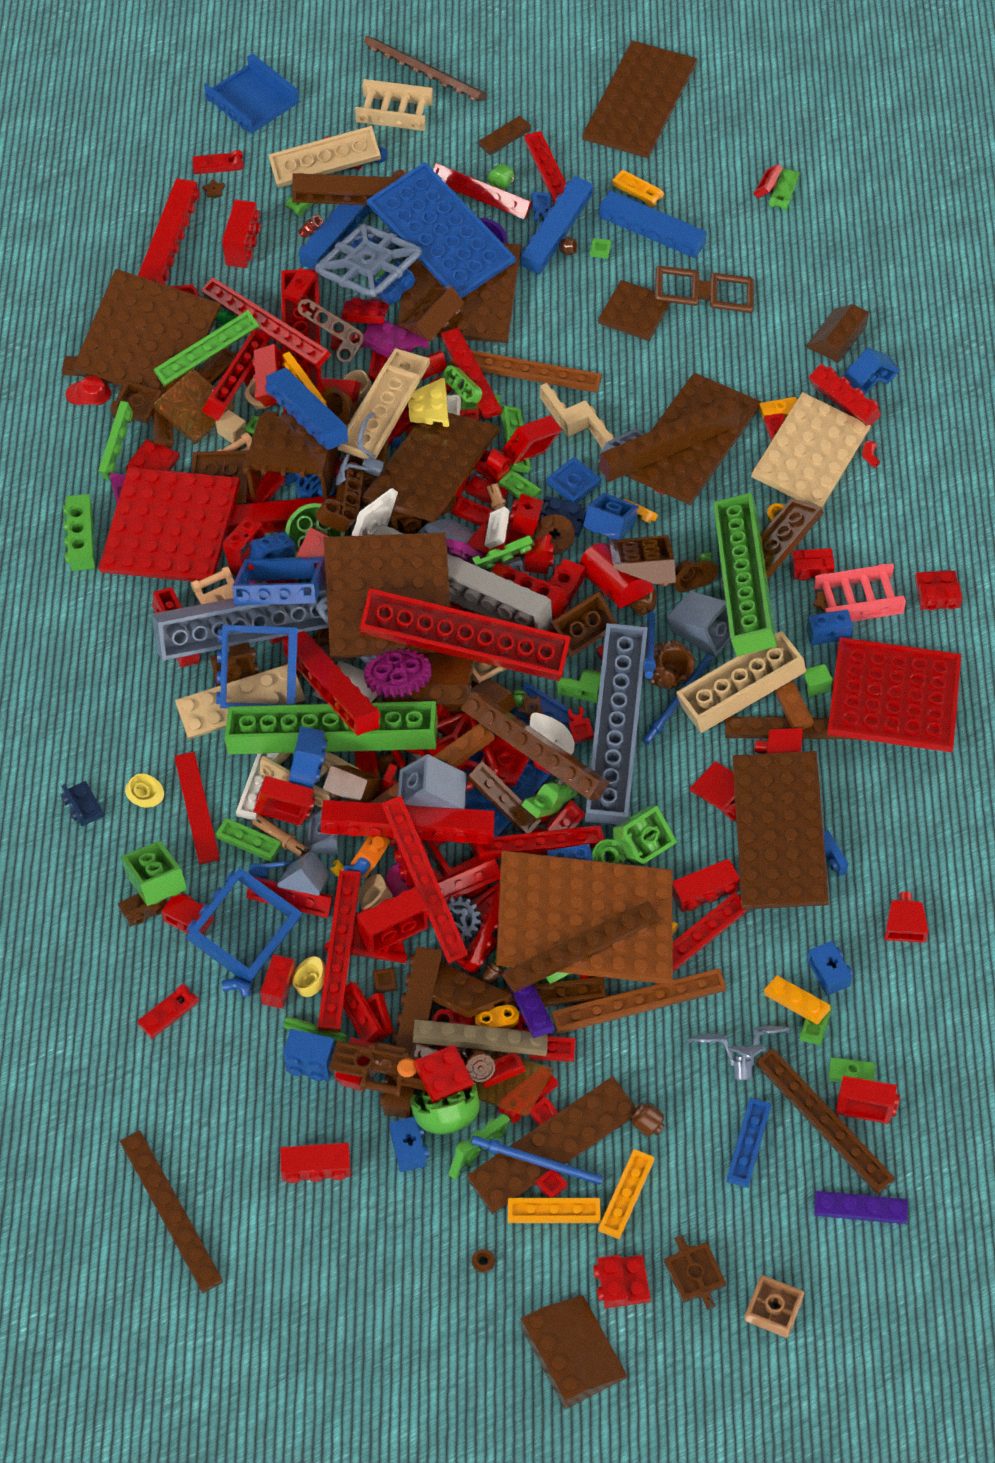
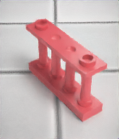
[813,563,906,622]

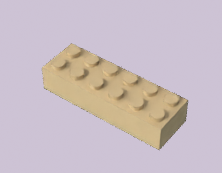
[676,631,806,733]

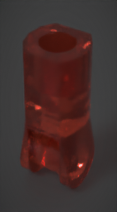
[298,214,324,238]

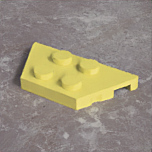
[408,378,449,427]

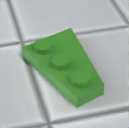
[473,535,535,571]
[448,1114,510,1180]

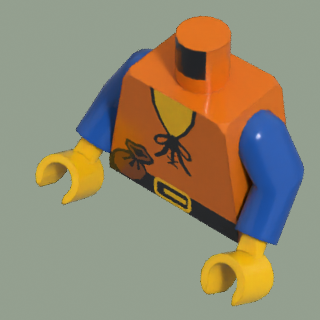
[330,836,390,879]

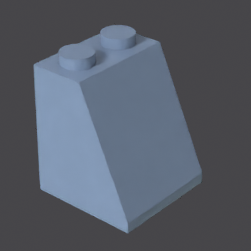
[667,591,731,657]
[398,754,466,809]

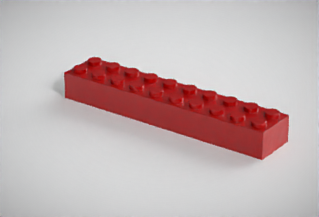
[281,269,322,413]
[359,588,571,681]

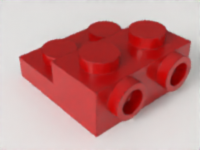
[915,570,962,610]
[593,1255,651,1309]

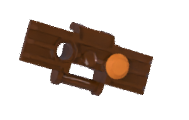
[329,1041,426,1098]

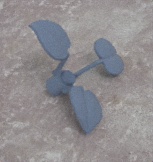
[333,413,384,492]
[686,1025,791,1080]

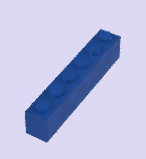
[520,175,594,275]
[599,190,707,258]
[298,204,372,269]
[265,367,348,450]

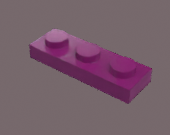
[446,538,485,564]

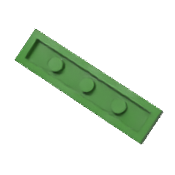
[98,401,133,480]
[501,405,531,474]

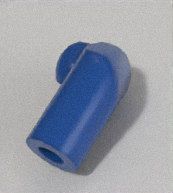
[222,978,252,997]

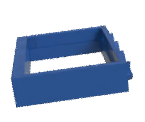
[232,557,325,605]
[216,625,297,709]
[186,867,302,983]

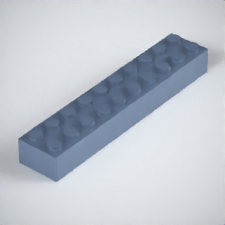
[152,580,328,661]
[585,623,648,826]

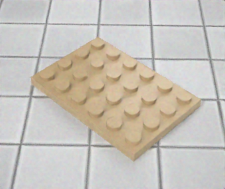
[751,392,871,508]

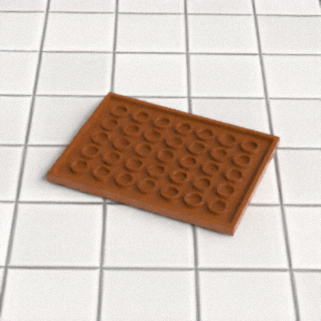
[496,851,673,984]

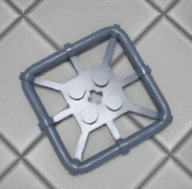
[315,224,422,298]

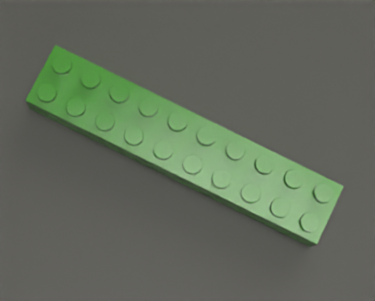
[713,492,777,656]
[224,701,438,754]

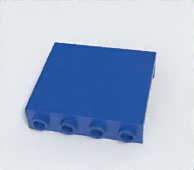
[204,53,299,134]

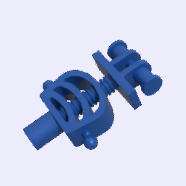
[278,472,336,499]

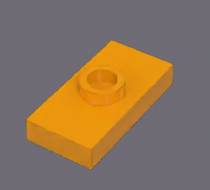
[759,397,797,420]

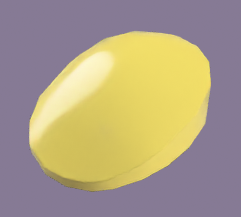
[125,773,164,808]
[292,956,326,997]

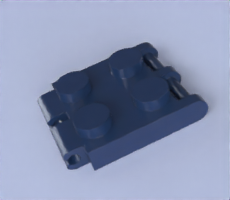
[535,496,587,537]

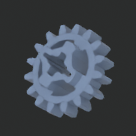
[446,897,482,944]

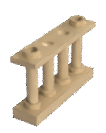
[355,79,433,131]
[259,752,358,808]

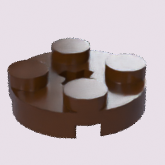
[535,514,575,555]

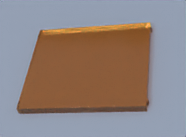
[475,1051,553,1116]

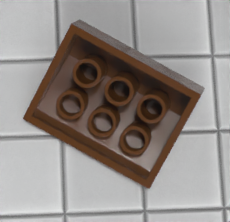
[609,535,676,586]
[385,654,473,713]
[521,1295,628,1410]

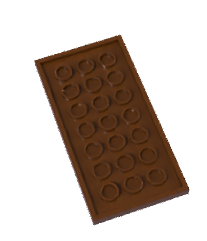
[582,40,697,159]
[624,373,762,505]
[362,413,499,522]
[732,751,829,910]

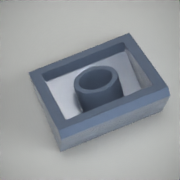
[306,809,341,855]
[277,850,330,896]

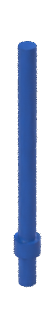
[643,612,656,679]
[642,653,714,745]
[470,1135,602,1185]

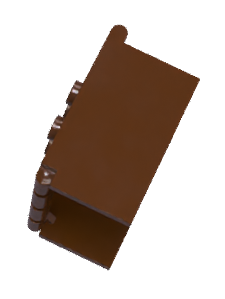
[244,411,341,501]

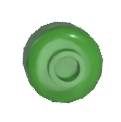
[488,164,514,190]

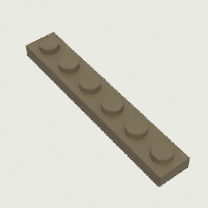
[413,1020,547,1056]

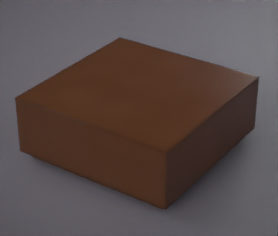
[372,968,398,993]

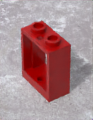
[502,415,562,465]
[222,516,266,576]
[253,775,316,826]
[426,840,484,878]
[835,1076,900,1124]

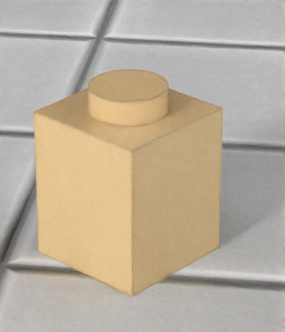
[215,410,246,443]

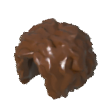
[644,640,696,689]

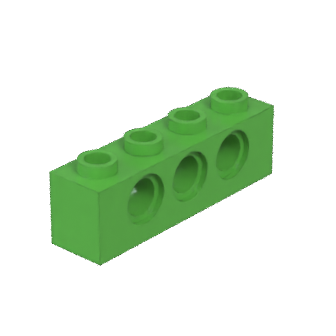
[63,494,95,571]

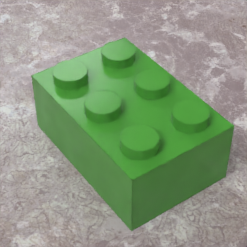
[121,841,187,906]

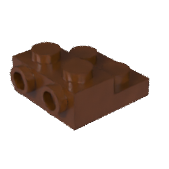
[110,381,163,424]
[210,642,259,687]

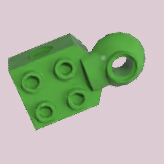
[592,806,677,865]

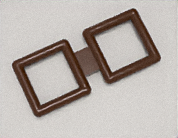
[655,266,754,313]

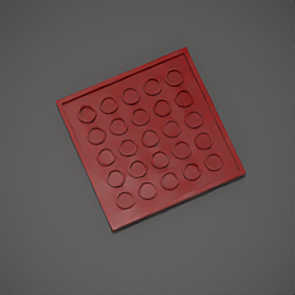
[98,467,241,582]
[827,637,961,752]

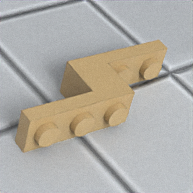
[540,383,614,449]

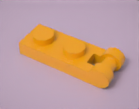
[612,169,664,208]

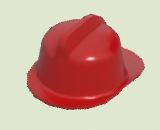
[65,376,111,405]

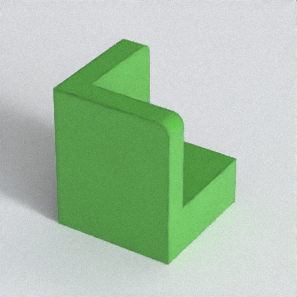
[803,664,833,697]

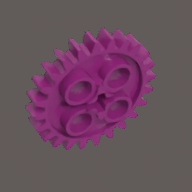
[364,648,431,698]

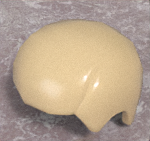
[343,370,372,400]

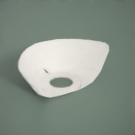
[530,713,574,755]

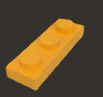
[764,975,831,1025]

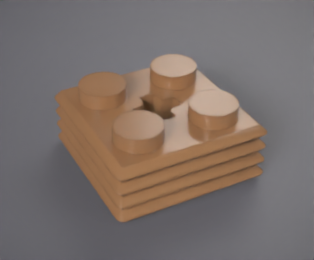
[744,1275,804,1338]

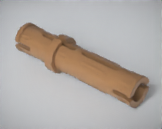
[252,814,309,858]

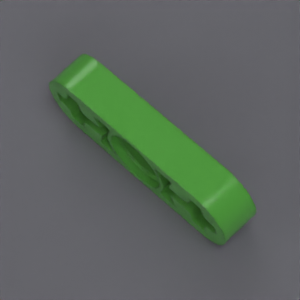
[443,366,482,404]

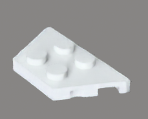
[352,488,398,536]

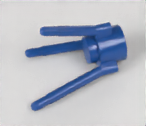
[249,860,295,879]

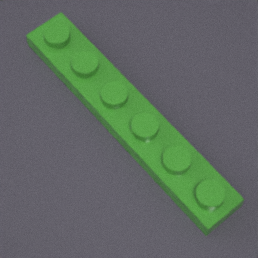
[154,310,259,387]

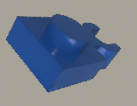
[531,191,551,222]

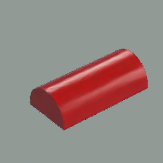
[579,543,654,609]

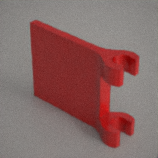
[690,761,736,821]

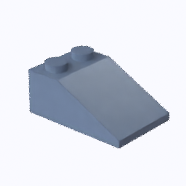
[418,518,476,557]

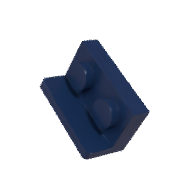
[60,781,104,827]

